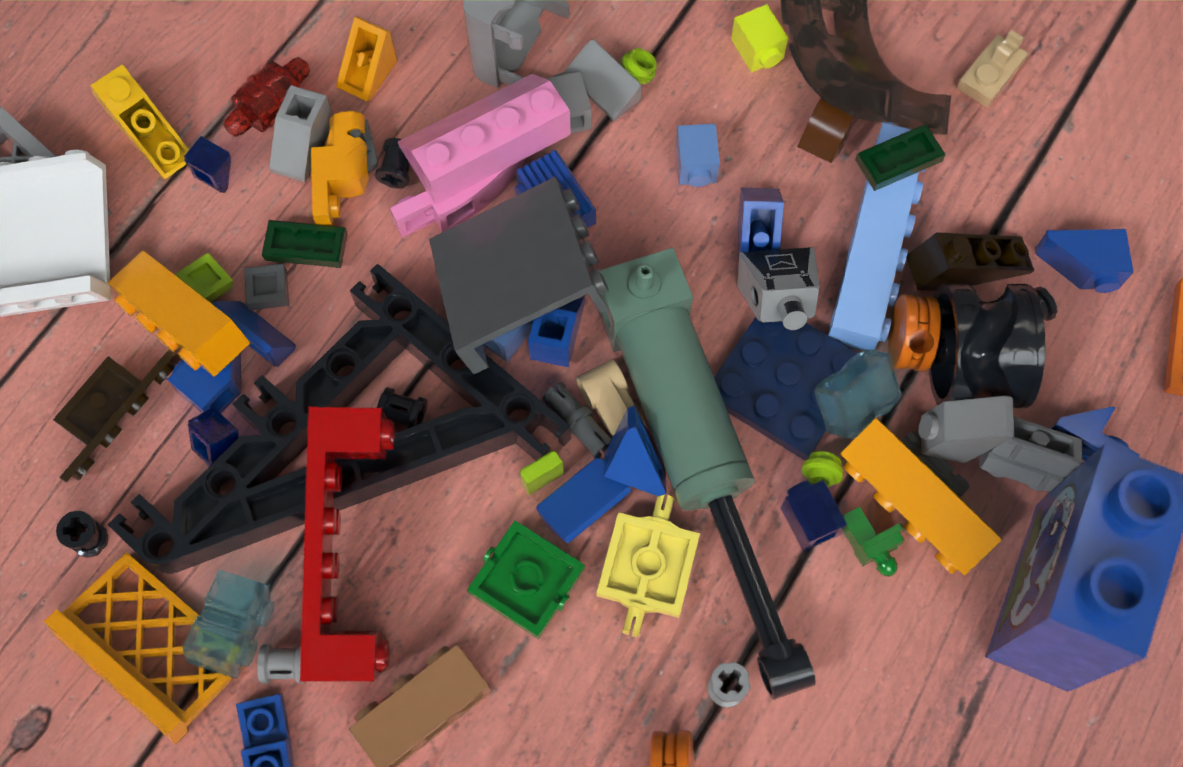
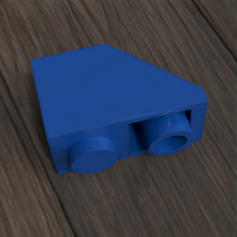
[528,294,587,368]
[167,352,241,422]

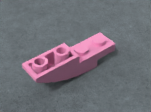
[390,158,526,238]

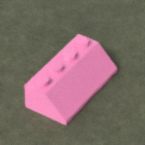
[398,74,571,205]

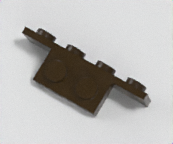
[53,349,176,482]

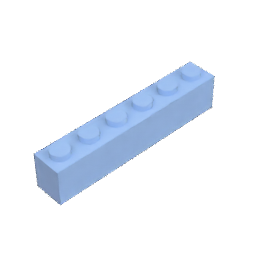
[828,122,926,353]

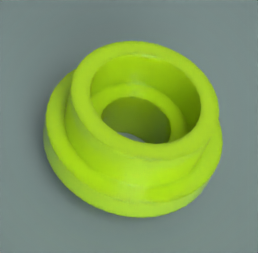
[620,48,657,84]
[801,451,844,488]

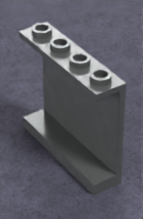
[429,176,609,374]

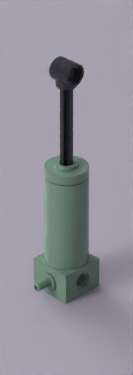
[597,248,816,700]

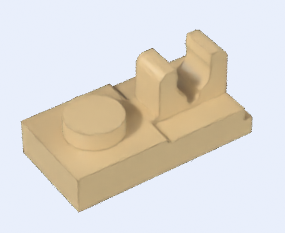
[957,30,1029,108]

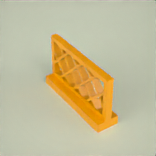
[43,552,250,745]

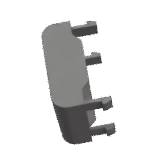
[463,0,570,88]

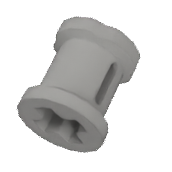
[257,644,306,684]
[707,662,750,708]

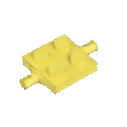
[597,495,700,637]

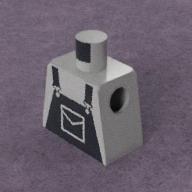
[736,247,819,330]

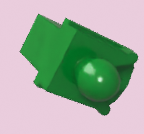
[837,507,905,577]

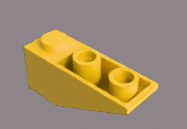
[90,64,195,180]

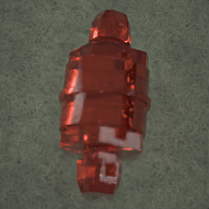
[223,57,310,137]

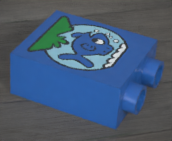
[985,444,1183,692]

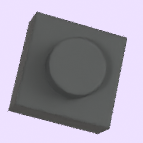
[244,264,289,310]

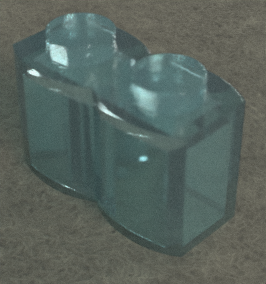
[814,349,902,438]

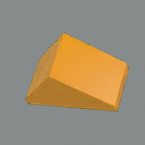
[336,16,397,102]

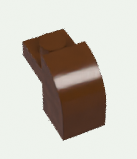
[797,83,867,163]

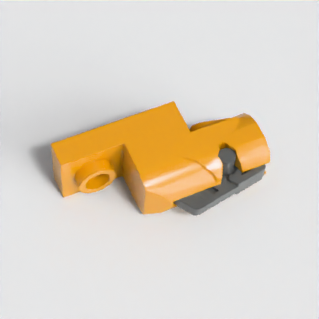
[311,111,379,226]

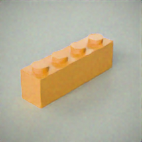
[107,250,250,377]
[840,418,1003,576]

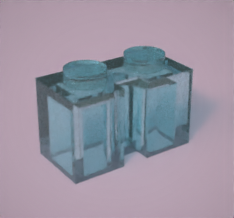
[182,569,274,679]

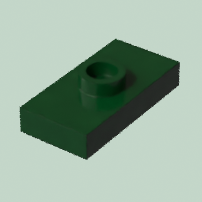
[855,124,946,191]
[262,220,348,268]

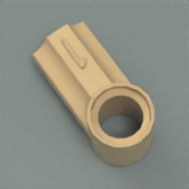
[576,359,646,438]

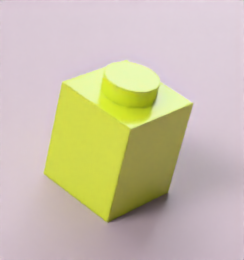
[731,4,788,73]

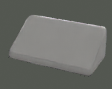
[565,39,642,121]

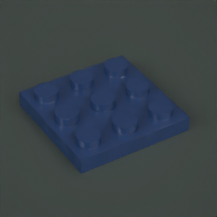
[714,317,870,460]

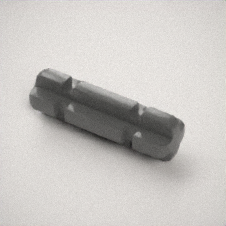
[901,431,970,497]

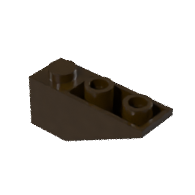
[906,232,1035,291]

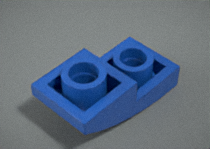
[236,692,294,767]

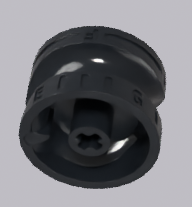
[929,284,1046,408]

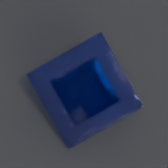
[184,136,231,193]
[188,408,239,466]

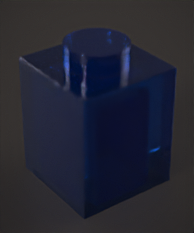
[781,480,847,552]

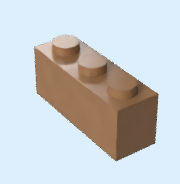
[348,644,492,767]

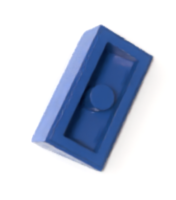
[213,301,296,367]
[536,457,632,543]

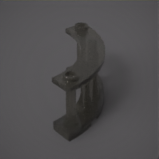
[781,0,951,135]

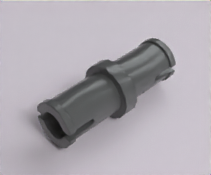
[543,382,612,458]

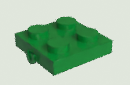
[467,520,586,640]

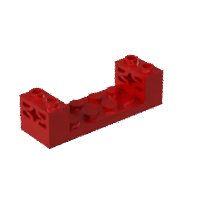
[300,407,395,682]

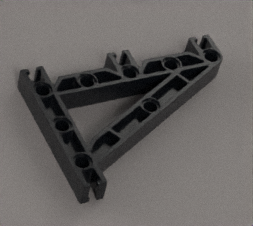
[107,263,571,574]

